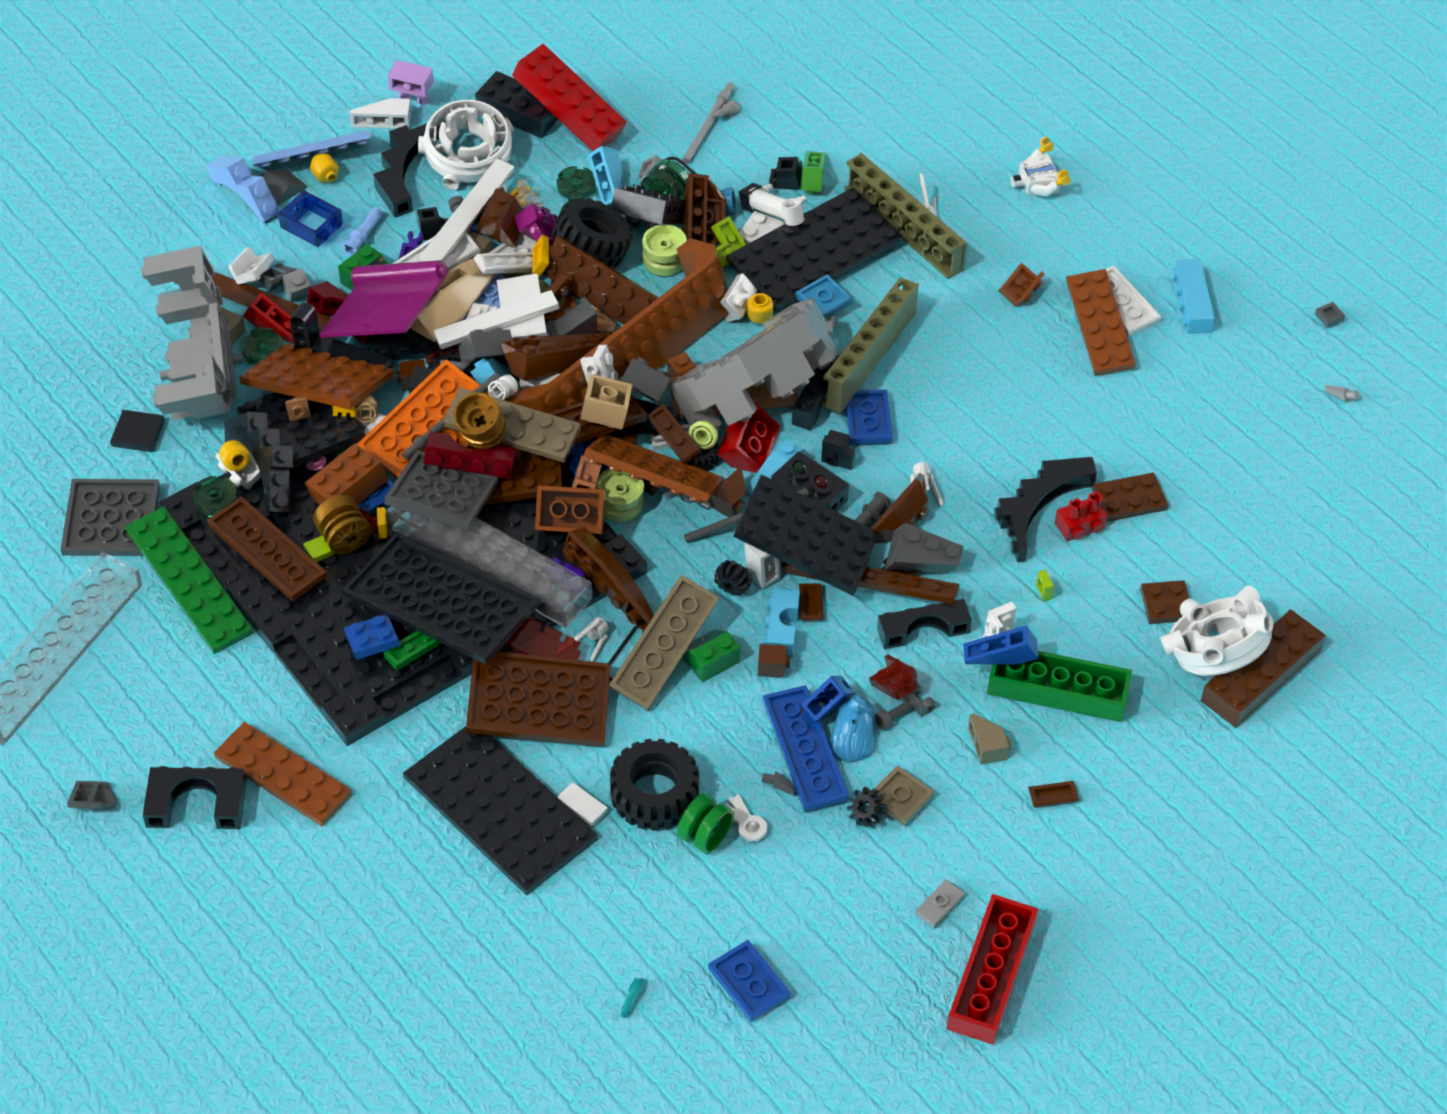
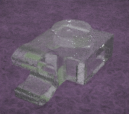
[517,179,543,209]

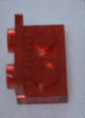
[869,654,919,700]

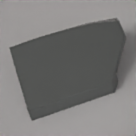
[262,169,306,206]
[258,263,298,292]
[67,781,117,809]

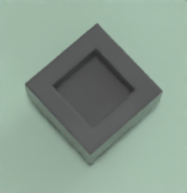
[1315,302,1345,328]

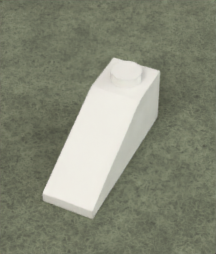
[349,98,411,129]

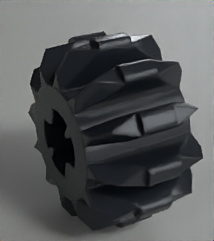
[714,560,752,596]
[846,787,888,827]

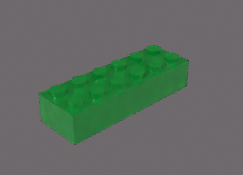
[987,651,1132,722]

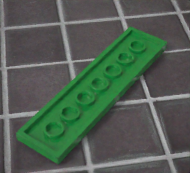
[125,506,253,654]

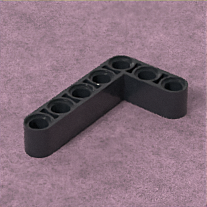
[290,302,395,369]

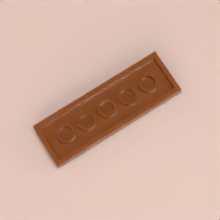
[1066,269,1135,376]
[214,721,352,827]

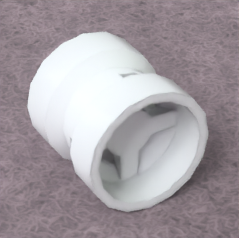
[488,375,518,400]

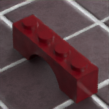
[307,281,373,345]
[423,431,516,479]

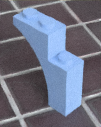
[205,156,280,222]

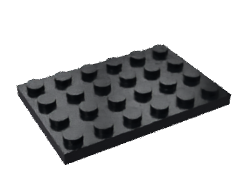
[236,392,366,470]
[733,474,879,596]

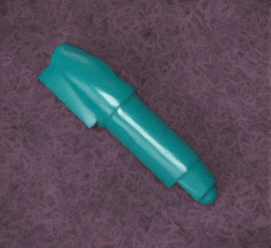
[620,978,645,1018]

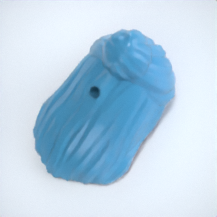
[829,695,875,762]

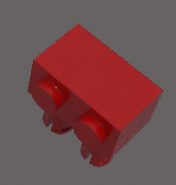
[1055,492,1108,542]

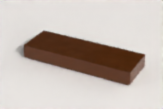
[647,404,701,464]

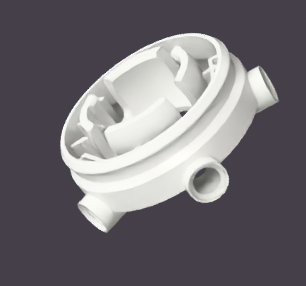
[418,100,514,190]
[1160,586,1273,676]

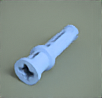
[341,207,384,256]

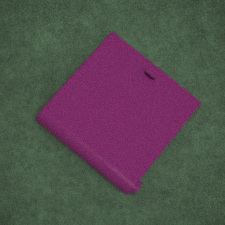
[319,260,448,338]

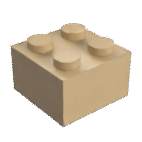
[580,374,632,429]

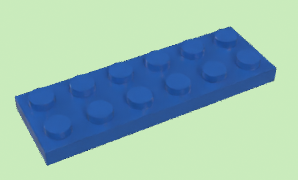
[762,685,849,812]

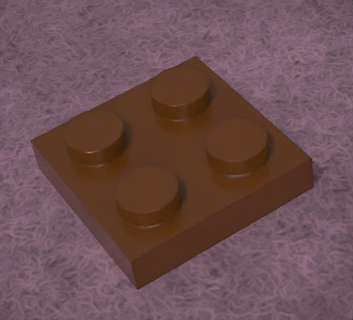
[1140,580,1189,624]

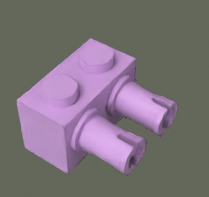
[388,60,434,105]

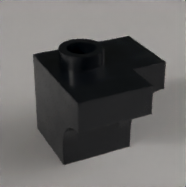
[769,157,803,188]
[417,207,448,241]
[821,430,855,470]

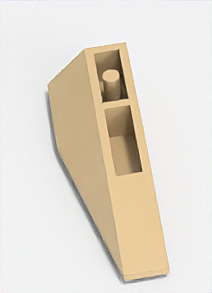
[410,252,497,342]

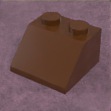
[477,188,524,248]

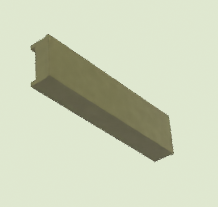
[845,153,967,279]
[822,277,919,414]

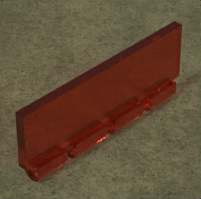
[505,617,581,660]

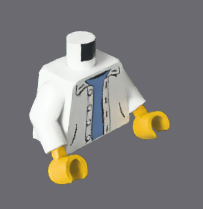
[1010,137,1071,197]

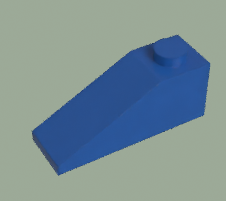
[963,625,1038,664]

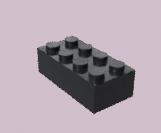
[475,71,559,139]

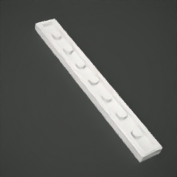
[417,159,514,262]

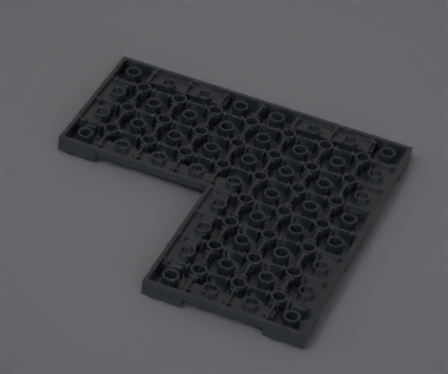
[159,453,647,746]

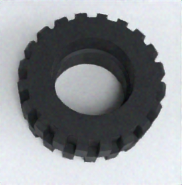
[552,198,633,268]
[610,739,699,830]

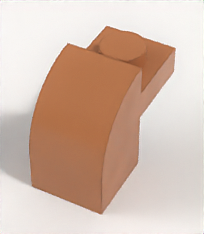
[572,455,602,489]

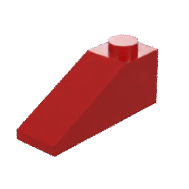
[243,292,293,344]

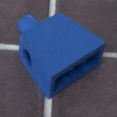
[802,675,855,722]

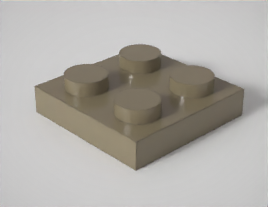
[874,765,934,826]

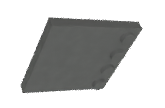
[384,450,499,530]
[61,479,160,556]

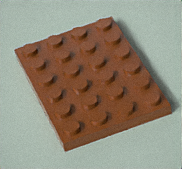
[239,344,394,410]
[584,434,724,503]

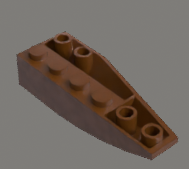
[501,331,614,381]
[563,527,654,633]

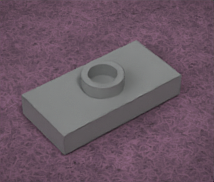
[915,880,965,928]

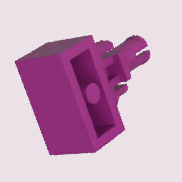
[514,203,558,251]

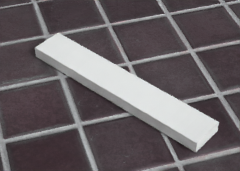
[433,290,559,349]

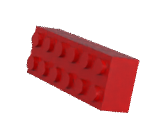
[512,43,627,151]
[946,894,1039,1045]

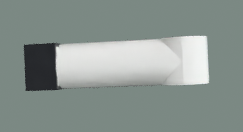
[738,183,807,226]

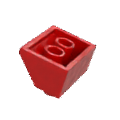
[717,401,781,473]

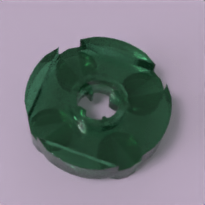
[557,166,596,201]
[241,328,283,364]
[193,476,237,518]

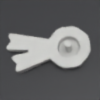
[725,794,767,842]

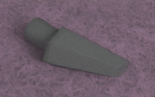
[762,771,795,796]

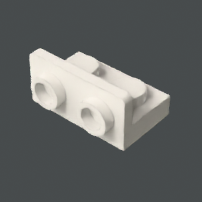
[983,602,1017,638]

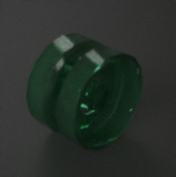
[641,159,689,199]

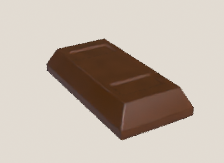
[799,583,823,622]
[1028,781,1079,808]

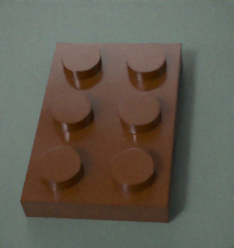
[1092,472,1168,522]

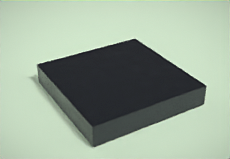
[110,410,165,452]

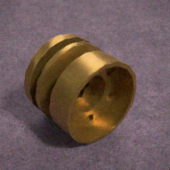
[453,392,507,450]
[313,495,371,554]

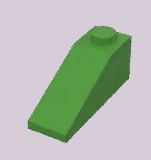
[801,151,826,194]

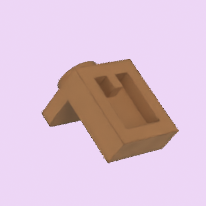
[285,397,311,421]

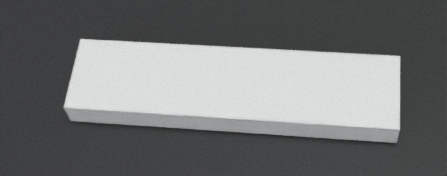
[474,252,532,274]

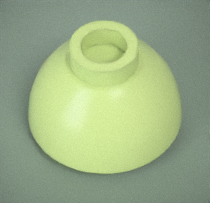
[689,420,718,449]

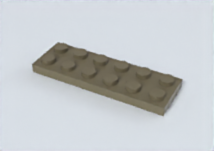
[443,387,581,463]
[609,574,719,711]

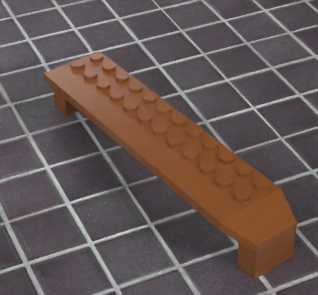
[504,238,729,413]

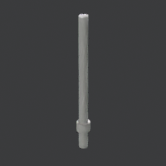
[682,82,734,164]

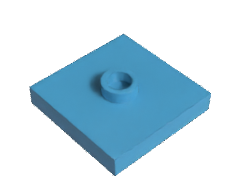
[795,274,853,319]

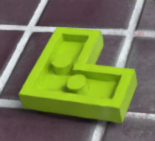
[711,216,746,267]

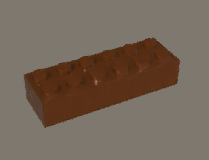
[1200,609,1326,728]

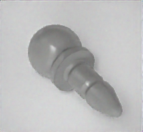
[714,100,740,117]

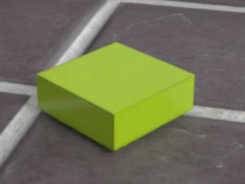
[303,536,334,562]
[1036,569,1054,601]

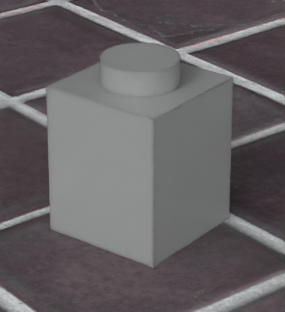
[282,268,311,302]

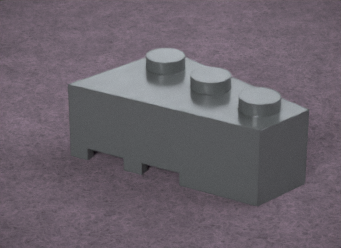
[545,297,597,336]
[884,523,963,574]

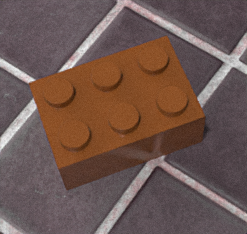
[305,443,389,505]
[535,486,606,534]

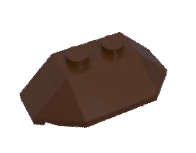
[682,173,726,245]
[871,473,929,543]

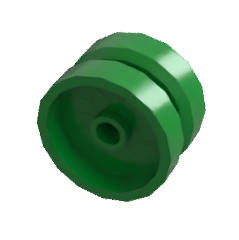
[677,793,734,855]

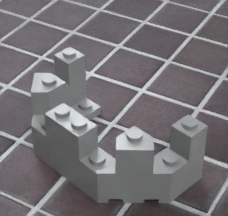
[141,246,236,420]
[667,298,839,428]

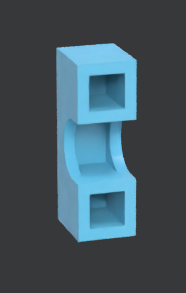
[762,588,800,658]

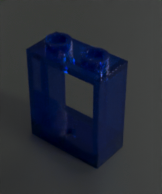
[278,190,343,247]

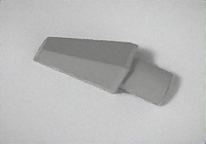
[1324,385,1359,403]

